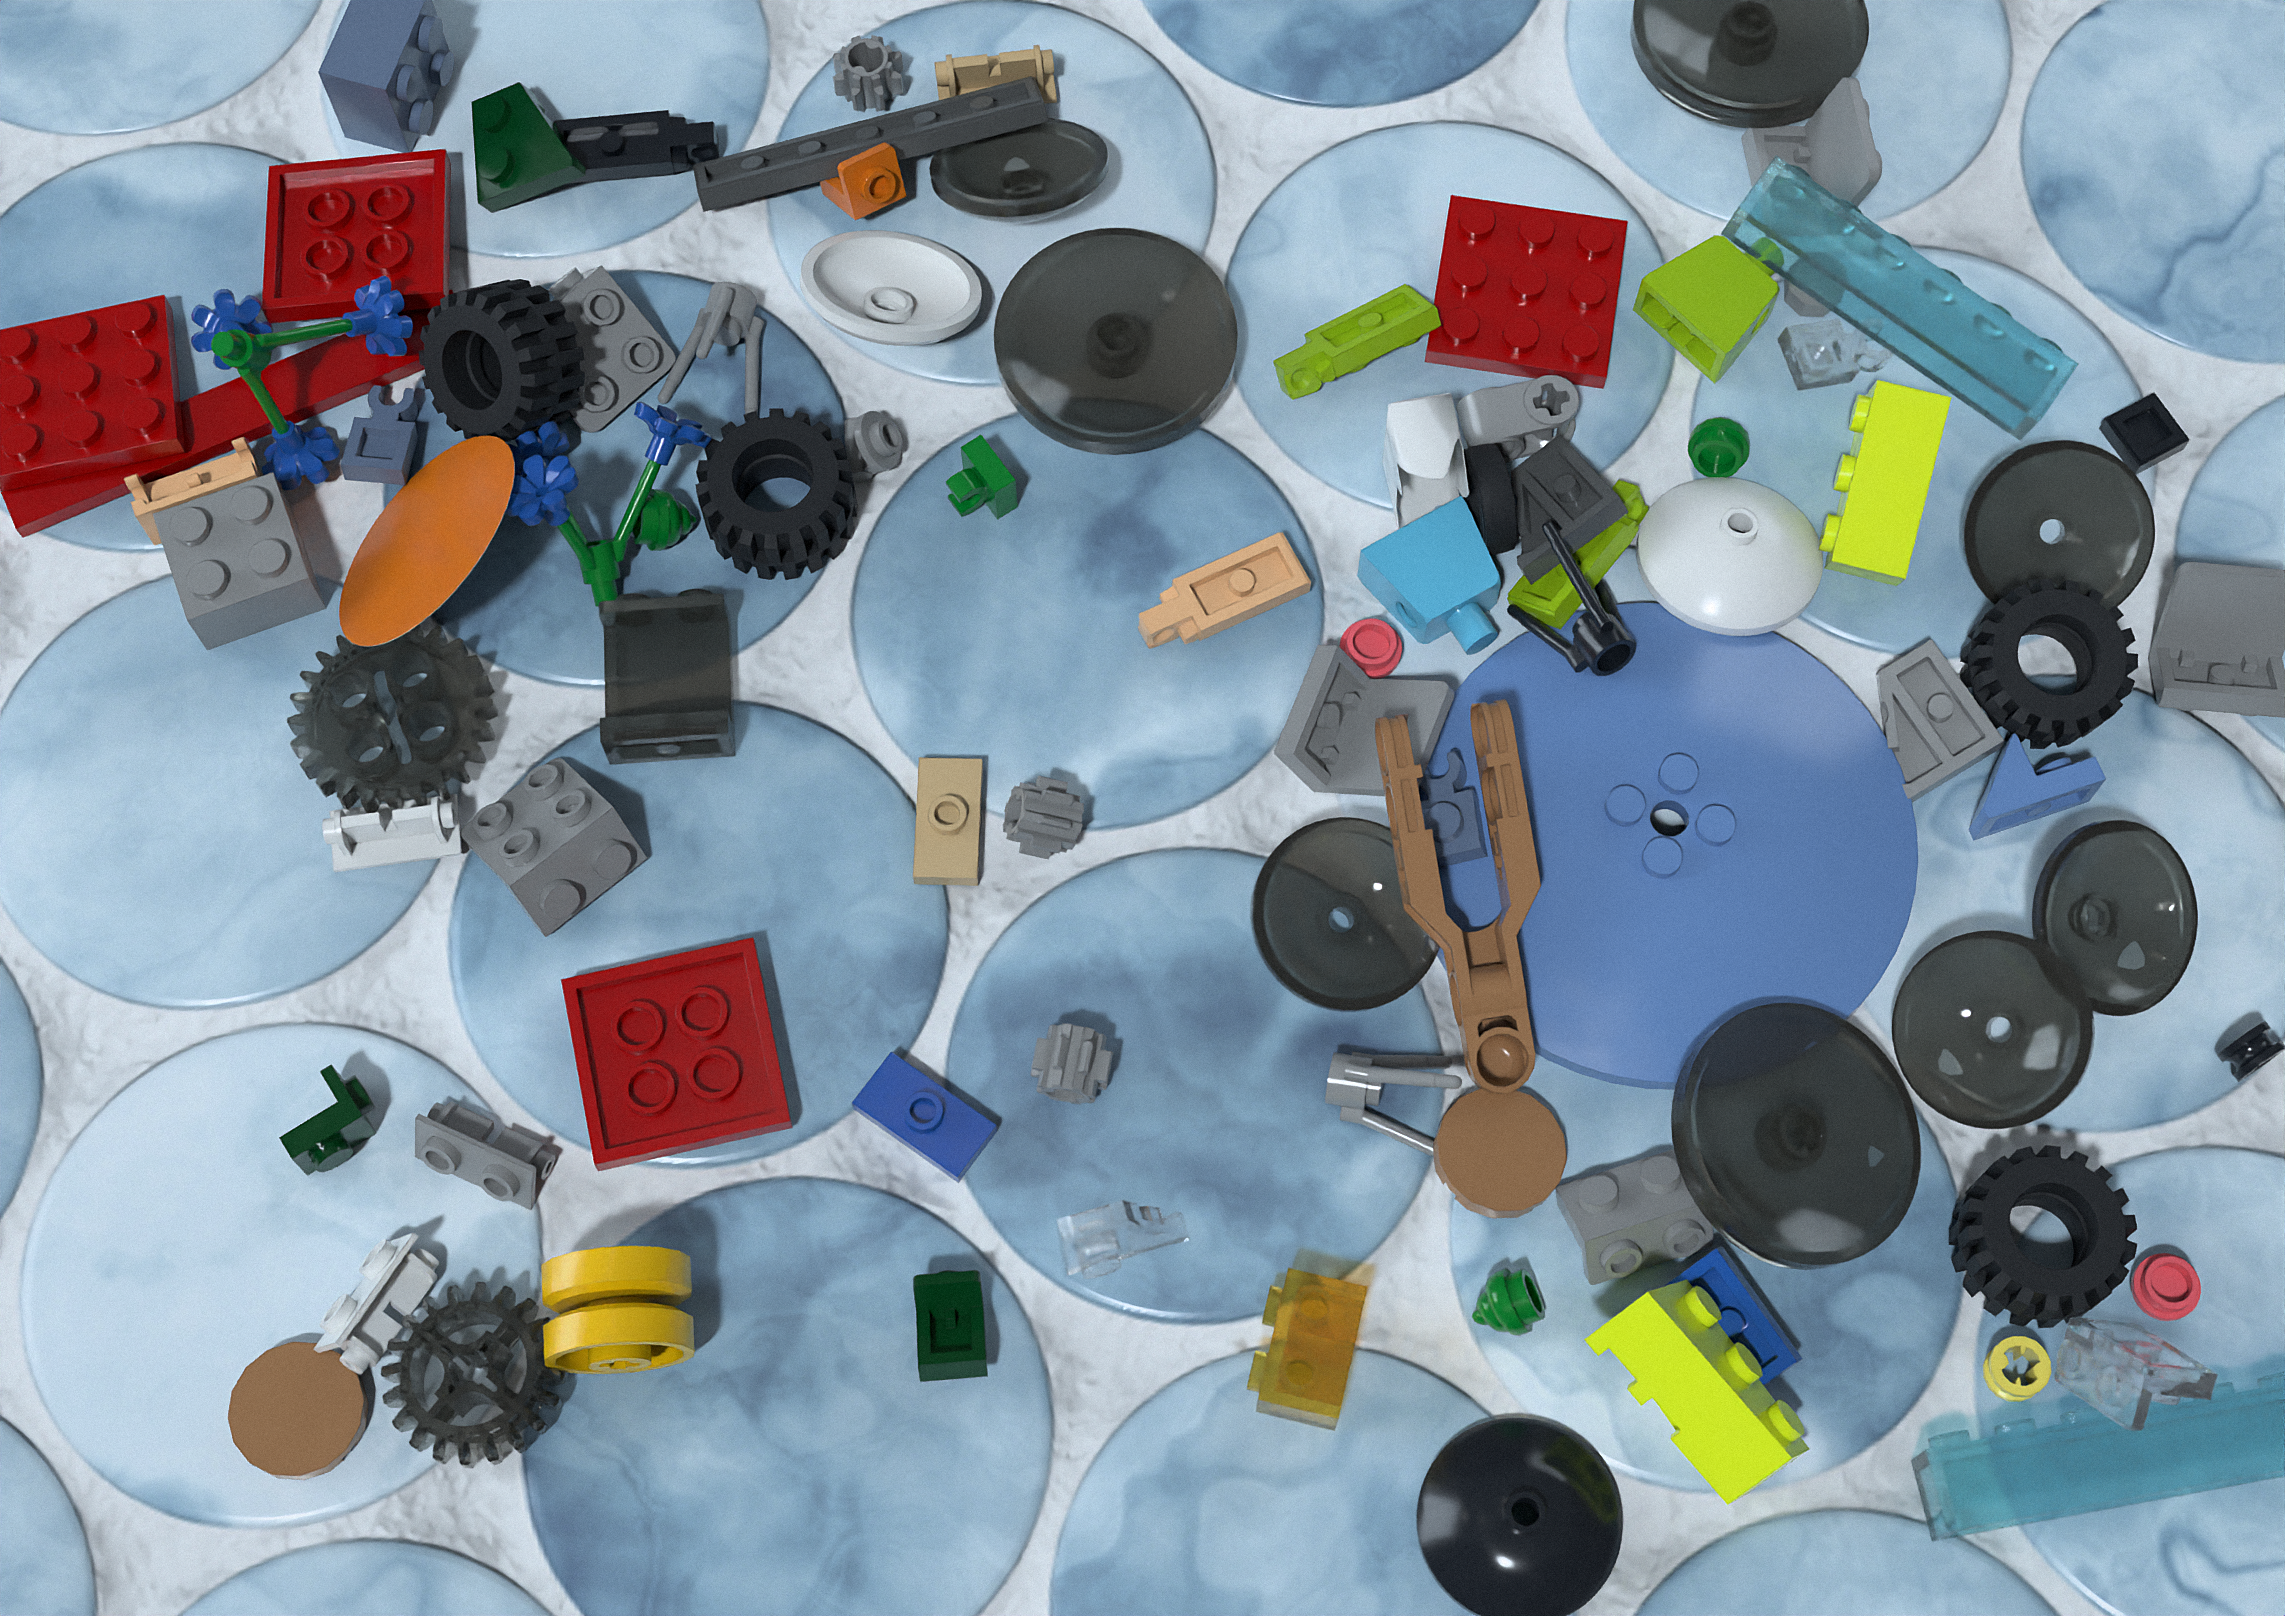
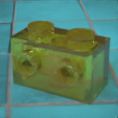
[1246,1268,1367,1431]

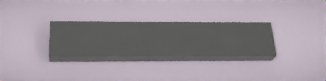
[693,76,1048,212]

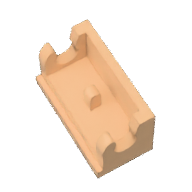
[124,436,263,546]

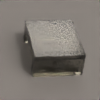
[599,589,736,765]

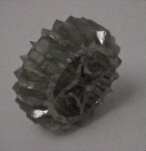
[381,1282,568,1468]

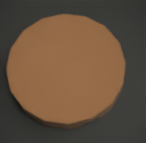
[1433,1089,1567,1218]
[227,1342,369,1480]

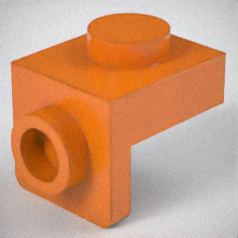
[819,142,907,221]

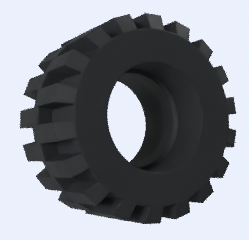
[419,279,585,442]
[695,408,858,580]
[1960,578,2138,749]
[1949,1145,2137,1329]

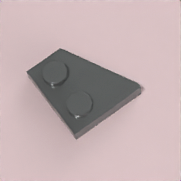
[1511,435,1628,585]

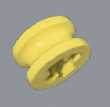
[1983,1336,2051,1402]

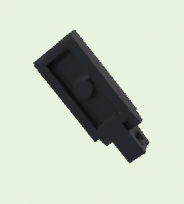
[553,110,720,184]

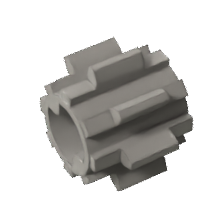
[833,35,904,112]
[1003,776,1084,859]
[1031,1023,1113,1104]

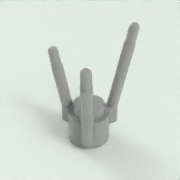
[658,282,764,414]
[1325,1051,1462,1157]

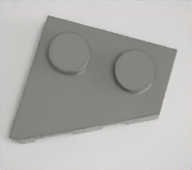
[1877,639,2004,802]

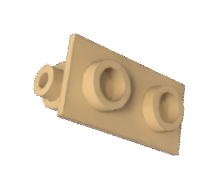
[934,45,1057,104]

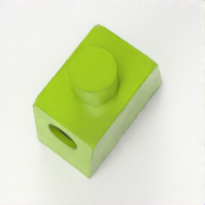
[1633,235,1783,384]

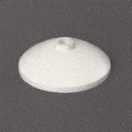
[800,230,982,346]
[1636,477,1823,636]

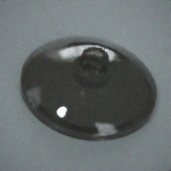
[929,118,1109,224]
[1962,440,2155,611]
[1250,817,1440,1012]
[2032,820,2198,1016]
[1892,930,2095,1129]

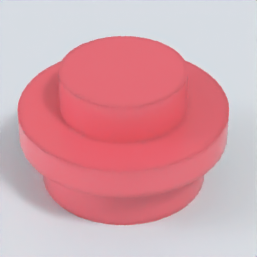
[1339,618,1402,679]
[2131,1253,2201,1321]

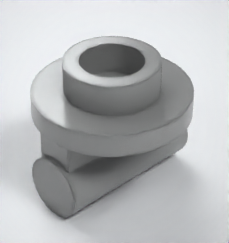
[844,411,902,483]

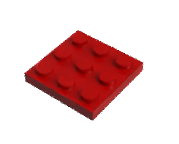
[262,149,451,324]
[1425,195,1628,389]
[0,295,185,491]
[561,937,793,1171]

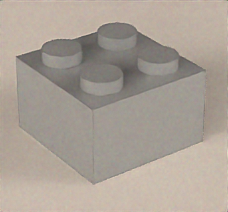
[153,472,326,650]

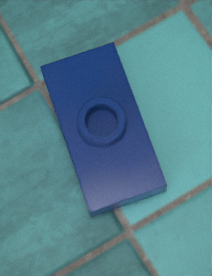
[852,1052,997,1183]

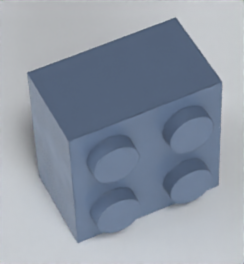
[318,0,454,153]

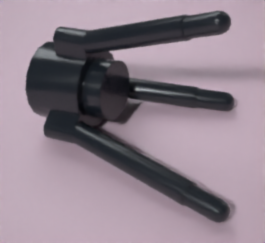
[1507,521,1636,676]

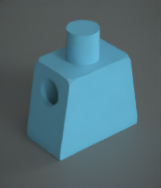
[1357,496,1501,655]

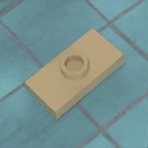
[913,757,983,886]

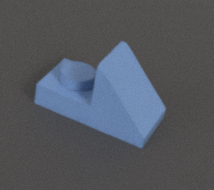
[1968,733,2106,841]

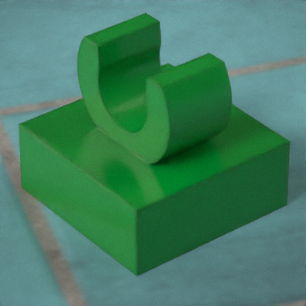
[946,435,1018,520]

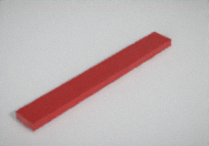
[0,289,454,538]

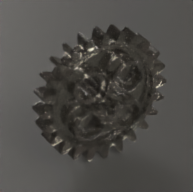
[287,624,498,813]

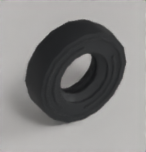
[1460,444,1517,555]

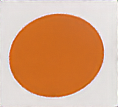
[339,436,515,647]

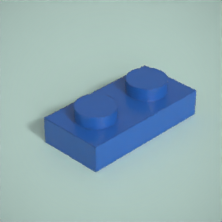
[1663,1247,1803,1386]

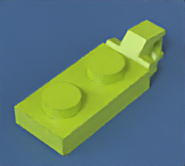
[1273,284,1441,400]
[1507,480,1649,630]

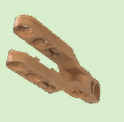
[1375,699,1541,1094]

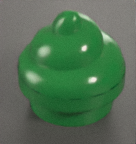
[1688,417,1750,478]
[631,489,697,551]
[1472,1268,1545,1336]

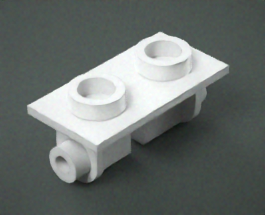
[322,794,462,872]
[314,1233,439,1374]

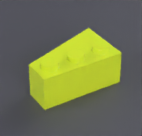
[1818,380,1952,586]
[1584,1279,1809,1505]

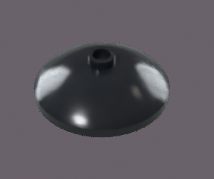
[1416,1418,1623,1616]

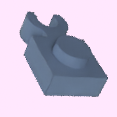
[341,385,418,485]
[1419,751,1488,868]

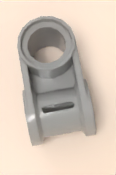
[1456,375,1579,464]

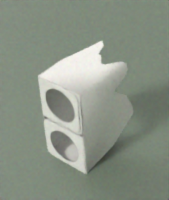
[1382,393,1469,530]

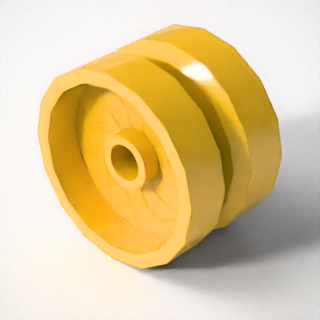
[541,1246,695,1374]

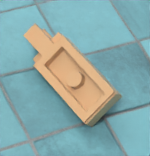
[1138,532,1311,649]

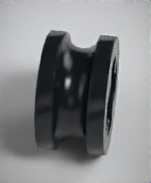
[2217,1021,2285,1082]

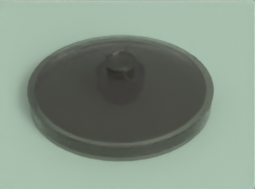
[1630,0,1869,128]
[994,228,1238,455]
[1671,1003,1921,1270]

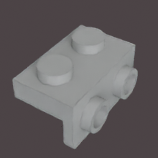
[1556,1147,1714,1285]

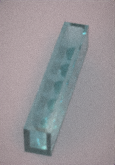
[1721,155,2078,441]
[1911,1372,2285,1542]

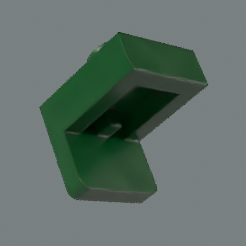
[279,1064,377,1176]
[913,1270,988,1382]

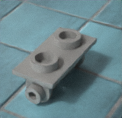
[415,1102,555,1210]

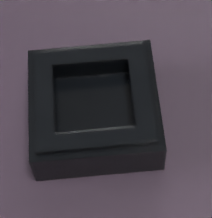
[2099,392,2190,476]

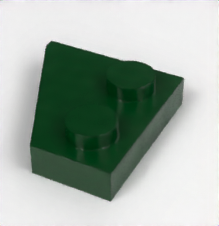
[471,82,586,213]

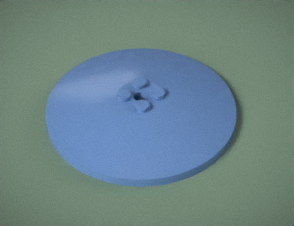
[1418,603,1918,1090]

